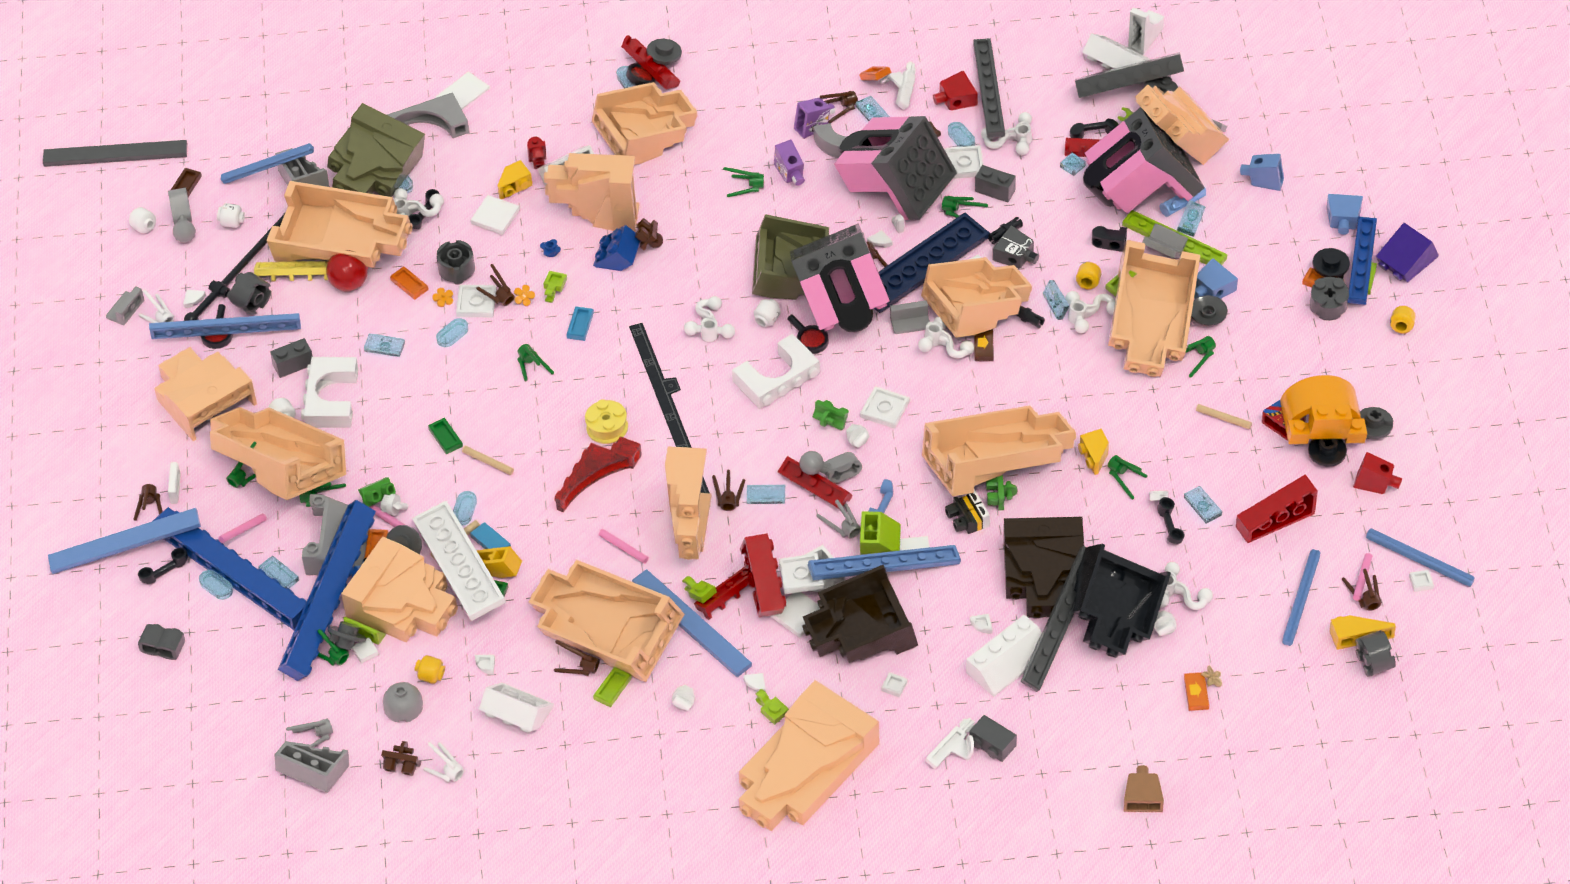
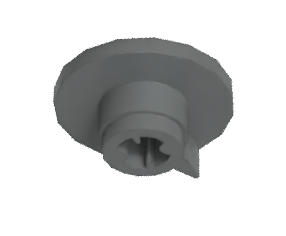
[646,38,682,66]
[1360,407,1394,439]
[386,525,422,555]
[327,621,366,650]

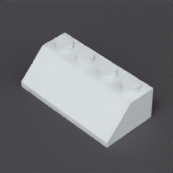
[1082,33,1150,85]
[966,615,1042,697]

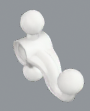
[981,112,1033,155]
[393,188,444,217]
[1065,291,1115,334]
[684,296,735,342]
[918,317,975,358]
[1160,562,1213,610]

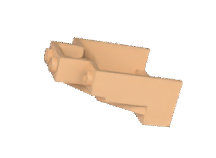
[592,82,697,165]
[1135,85,1229,165]
[544,153,639,232]
[921,257,1032,338]
[154,347,257,441]
[665,446,712,560]
[341,537,458,643]

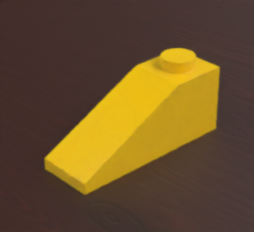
[476,546,522,578]
[1329,615,1396,650]

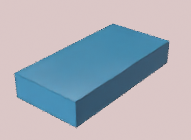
[566,306,594,341]
[470,522,511,549]

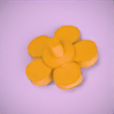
[514,285,535,306]
[432,288,453,307]

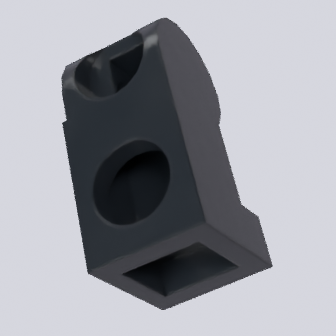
[1092,226,1127,252]

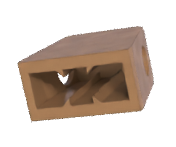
[1123,765,1164,812]

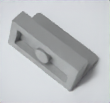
[1142,224,1188,258]
[106,286,145,326]
[890,300,930,334]

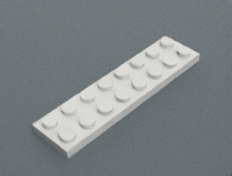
[412,500,506,621]

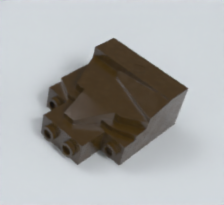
[1003,516,1084,618]
[802,565,919,663]

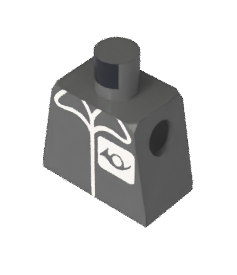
[992,226,1039,269]

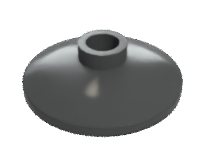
[1191,295,1228,326]

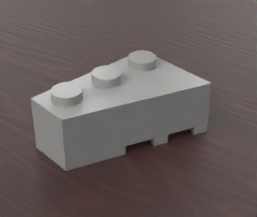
[275,148,330,187]
[274,741,349,793]

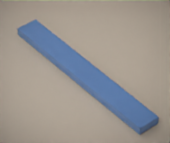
[149,313,301,339]
[48,508,201,574]
[807,545,961,580]
[632,569,752,678]

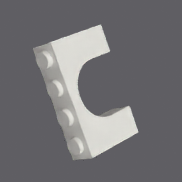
[732,334,820,409]
[301,357,359,428]

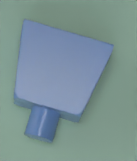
[1240,154,1284,191]
[1326,194,1363,235]
[1194,258,1238,299]

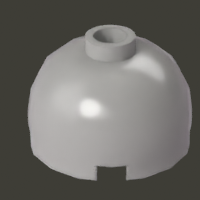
[383,682,423,722]

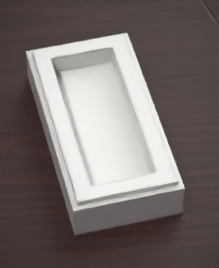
[168,462,181,504]

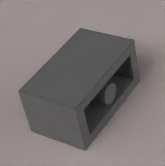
[975,165,1016,203]
[270,338,313,378]
[969,715,1017,762]

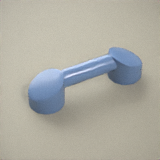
[868,479,893,513]

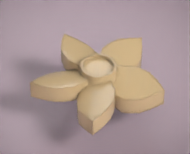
[1201,665,1222,687]

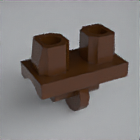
[635,218,663,250]
[381,741,421,776]

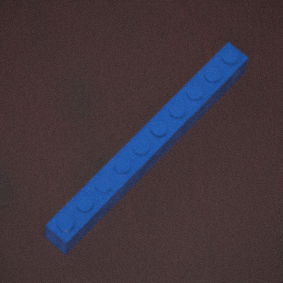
[277,500,376,681]
[153,507,307,630]

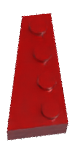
[1236,474,1318,543]
[740,533,786,618]

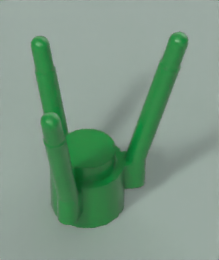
[723,167,764,197]
[942,196,988,218]
[1186,336,1216,378]
[517,344,554,381]
[226,442,257,488]
[1108,455,1148,500]
[299,482,346,507]
[317,629,349,666]

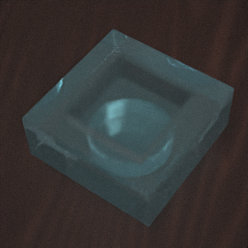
[1060,153,1086,176]

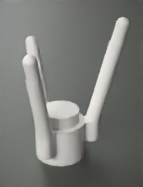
[139,289,175,323]
[423,742,465,783]

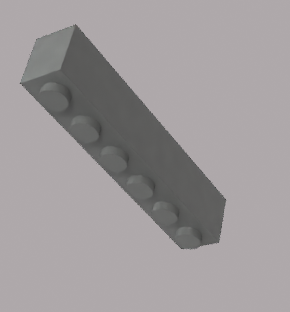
[1075,52,1184,98]

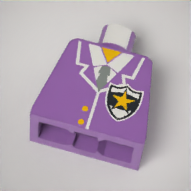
[794,97,836,139]
[774,139,805,186]

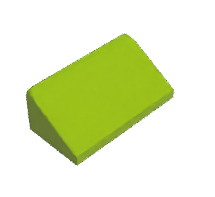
[343,617,386,645]

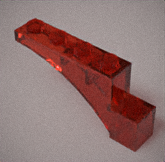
[554,436,642,513]

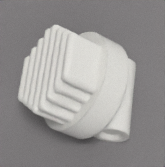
[846,424,870,448]
[380,494,409,516]
[1154,610,1177,636]
[672,684,695,711]

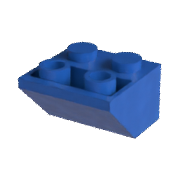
[593,225,640,271]

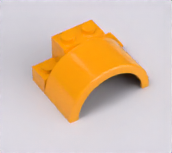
[1280,375,1367,444]

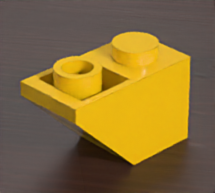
[497,160,533,200]
[1078,429,1109,475]

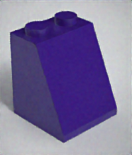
[1376,222,1439,283]

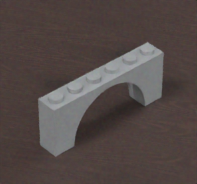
[387,92,470,138]

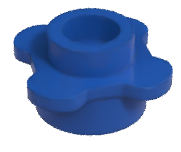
[540,239,561,257]

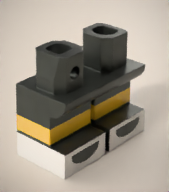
[945,489,990,534]

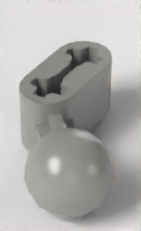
[168,188,196,243]
[799,451,862,483]

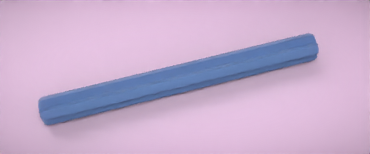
[220,143,314,184]
[1366,528,1475,587]
[1282,549,1321,646]

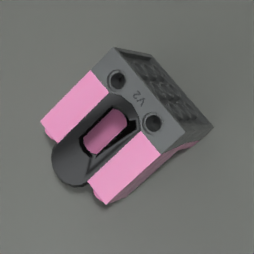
[1083,107,1205,214]
[834,116,957,220]
[790,223,890,332]

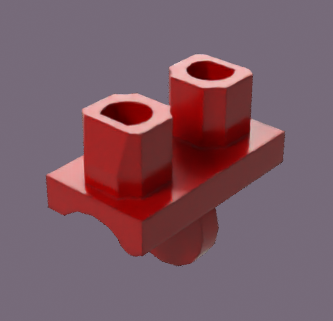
[527,136,546,169]

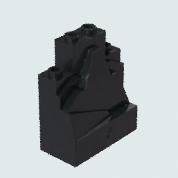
[1072,543,1171,658]

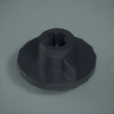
[1312,248,1350,279]
[1308,439,1347,467]

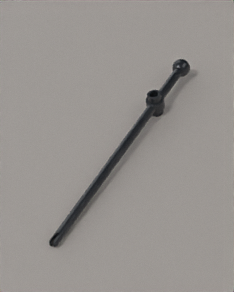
[184,213,285,321]

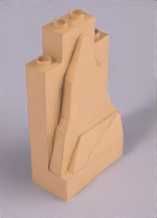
[267,181,413,268]
[1108,240,1200,377]
[922,405,1076,496]
[210,407,346,500]
[529,560,685,682]
[739,680,879,831]

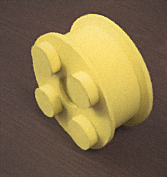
[585,399,628,444]

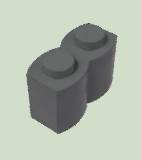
[138,624,185,660]

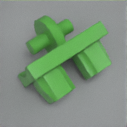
[812,400,849,431]
[986,474,1018,511]
[358,477,396,507]

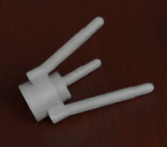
[816,500,861,539]
[286,718,333,748]

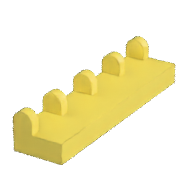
[254,261,328,281]

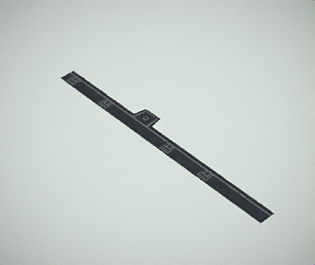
[629,322,710,493]

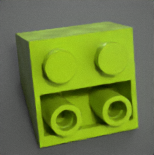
[860,511,901,555]

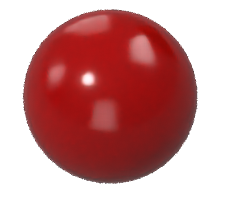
[326,250,368,292]

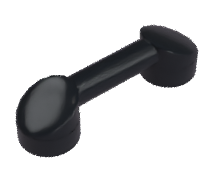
[1070,118,1119,138]
[408,189,440,229]
[1157,497,1185,544]
[138,548,188,584]

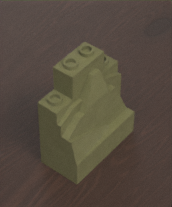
[327,103,425,197]
[752,214,829,300]

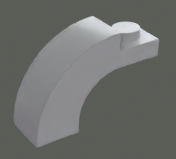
[813,123,872,158]

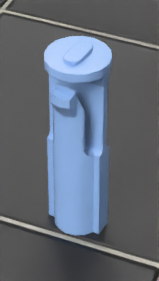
[1159,186,1206,217]

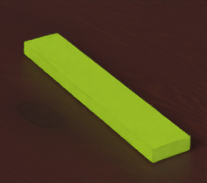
[1122,210,1228,265]

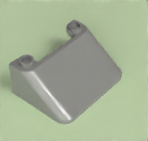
[302,494,369,576]

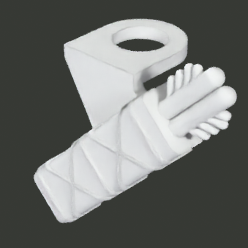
[880,61,916,110]
[925,718,975,769]

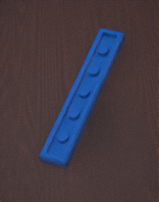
[1348,216,1377,305]

